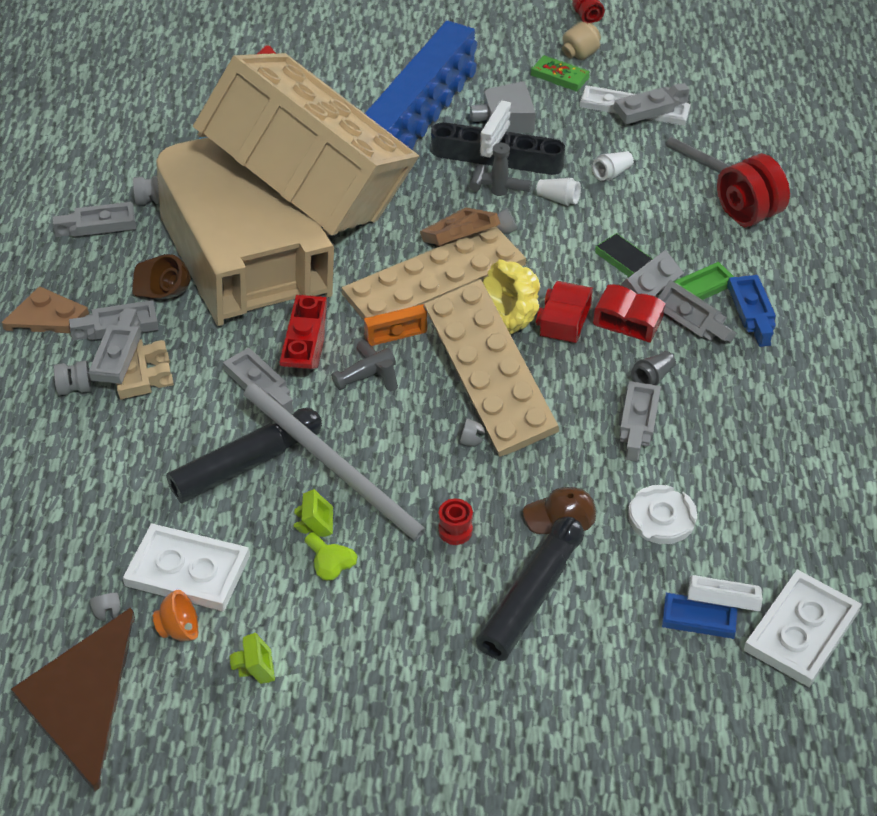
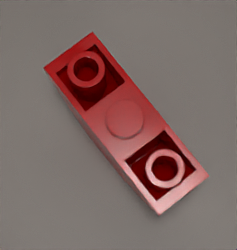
[279,295,327,369]

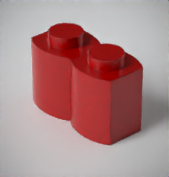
[536,281,593,343]
[593,284,666,343]

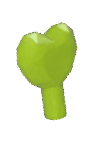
[305,532,358,580]

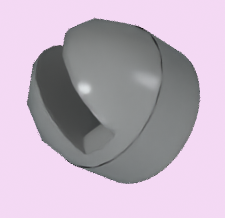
[496,208,518,234]
[459,418,485,447]
[90,593,120,621]

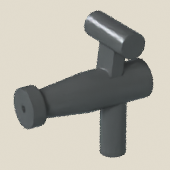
[469,143,532,196]
[331,340,398,391]

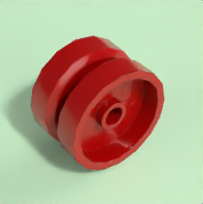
[717,153,790,227]

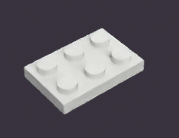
[123,523,250,612]
[744,570,862,688]

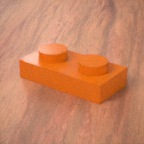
[364,304,427,346]

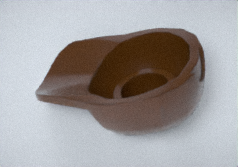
[132,254,190,299]
[523,487,596,534]

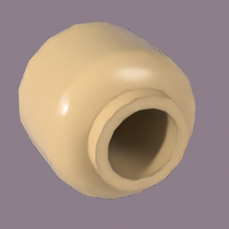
[562,22,601,60]

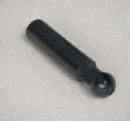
[166,408,322,503]
[476,516,584,661]

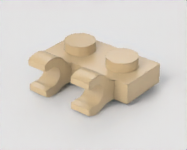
[116,339,174,400]

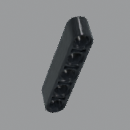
[431,122,565,175]

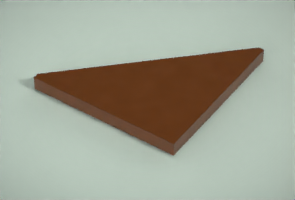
[11,608,135,792]

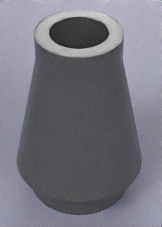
[631,351,676,385]

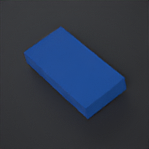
[662,592,738,639]

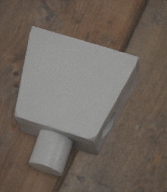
[470,81,536,133]

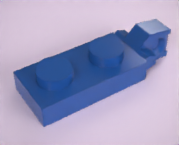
[727,275,776,347]

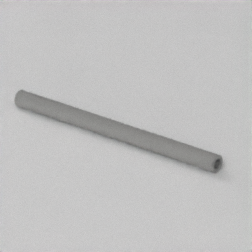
[243,383,426,542]

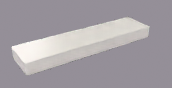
[580,86,691,126]

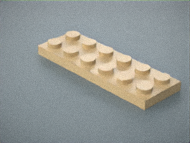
[342,226,526,320]
[424,279,560,457]

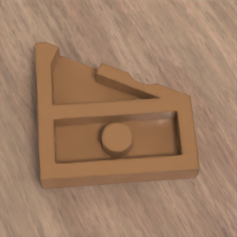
[420,207,500,246]
[1,286,89,333]

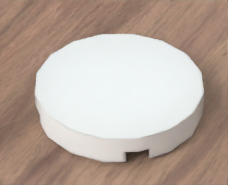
[628,485,697,544]

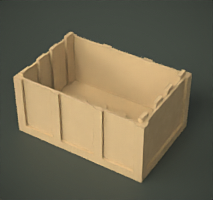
[192,53,419,236]

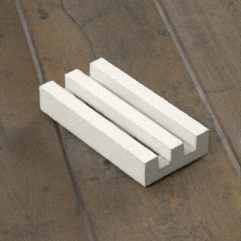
[480,100,511,158]
[688,575,762,611]

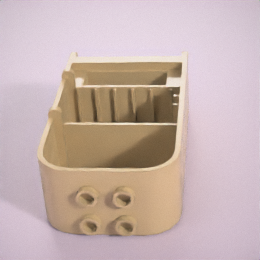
[156,137,334,326]

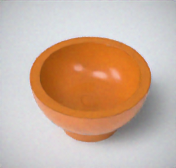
[153,590,198,641]

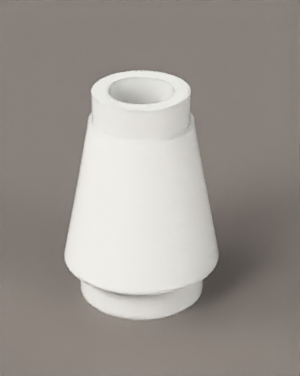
[592,151,634,181]
[536,178,581,206]

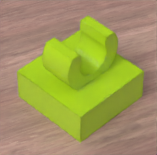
[294,489,333,537]
[229,632,275,684]

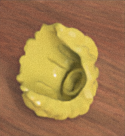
[483,259,540,335]

